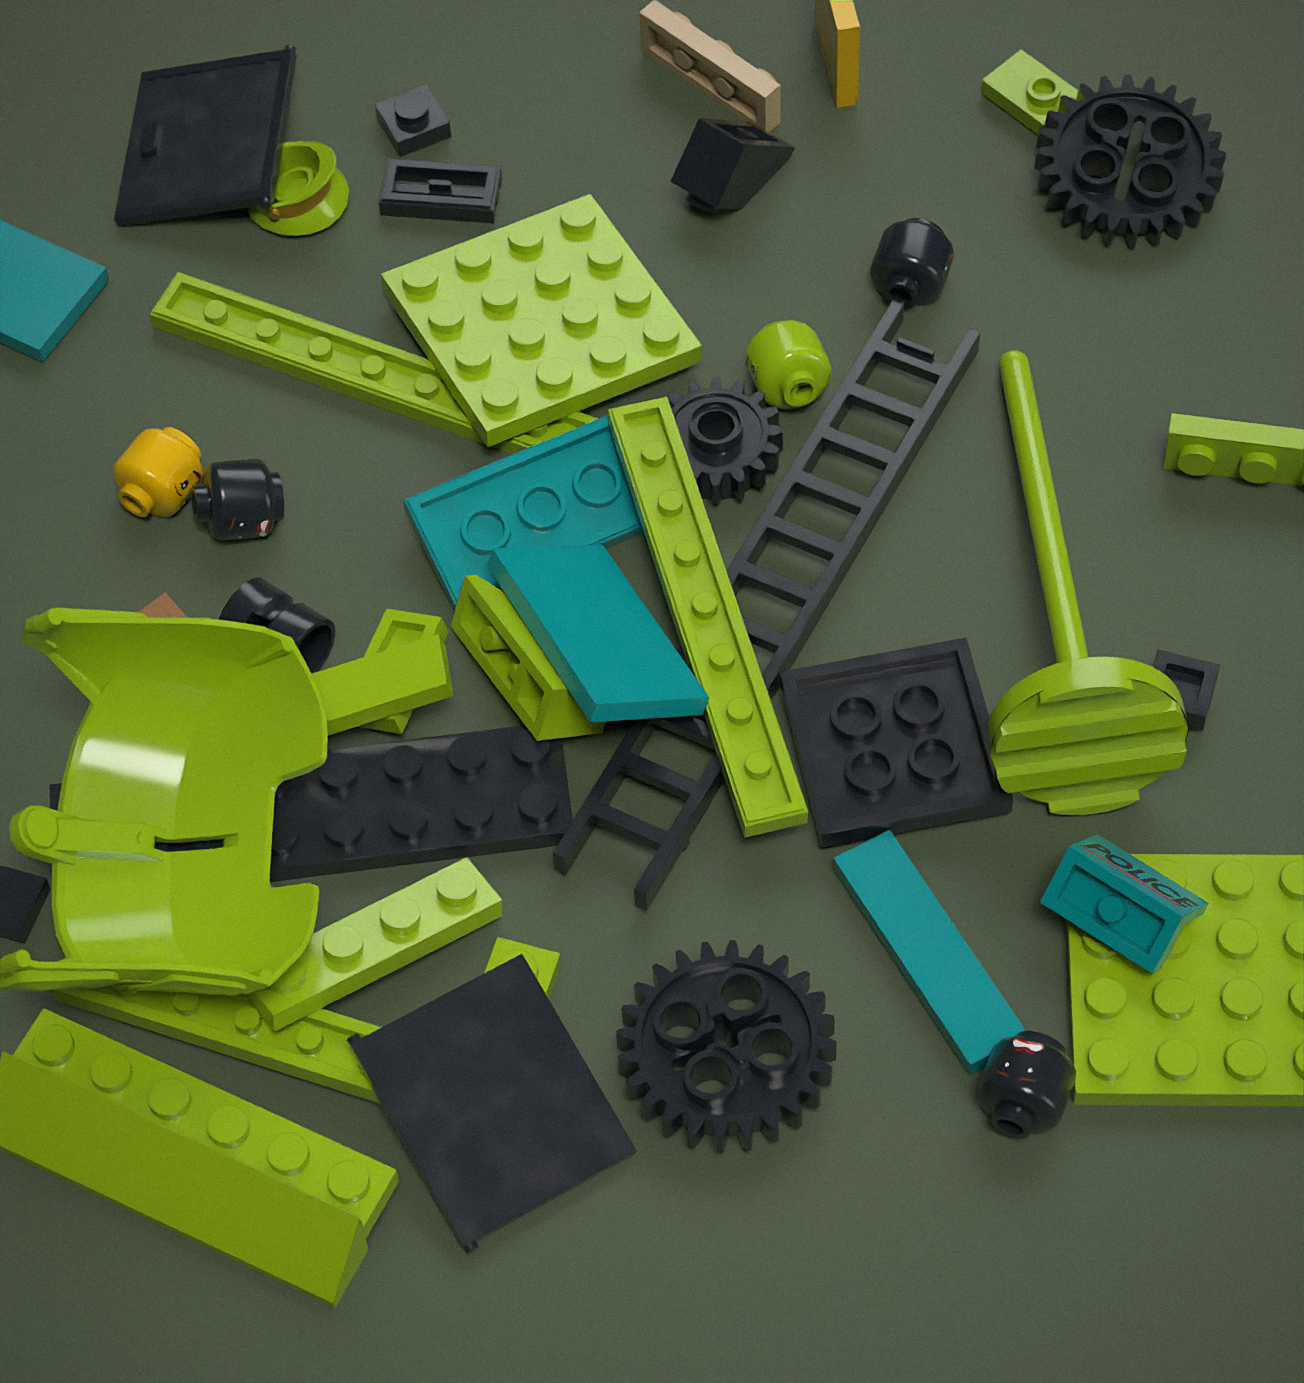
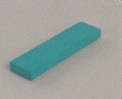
[833,830,1026,1075]

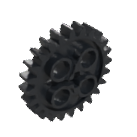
[1034,74,1226,248]
[616,940,837,1153]

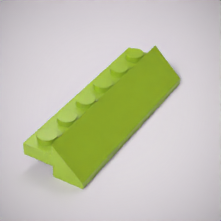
[0,1008,399,1309]

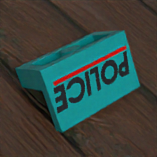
[1040,834,1209,973]

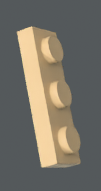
[639,0,781,133]

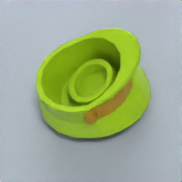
[247,141,350,236]

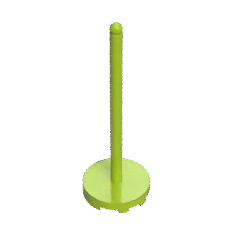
[987,350,1188,815]

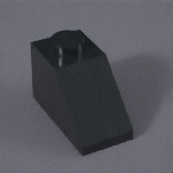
[670,118,795,214]

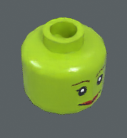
[745,320,832,410]

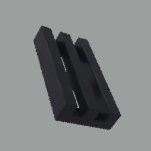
[378,158,502,224]

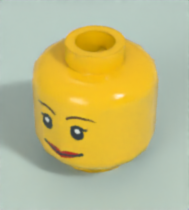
[113,427,204,518]

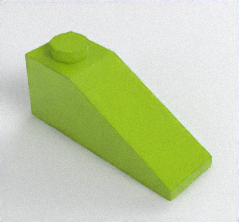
[450,575,606,741]

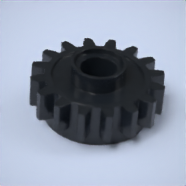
[667,377,783,503]

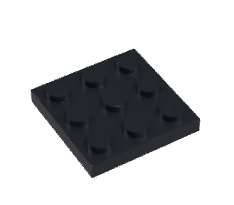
[780,637,1013,848]

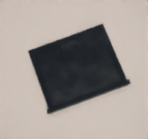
[114,44,297,226]
[347,954,637,1254]

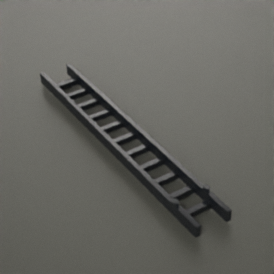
[553,299,980,911]

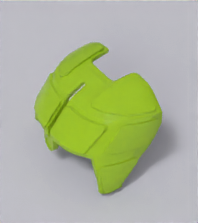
[0,608,328,995]

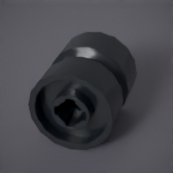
[218,577,336,674]

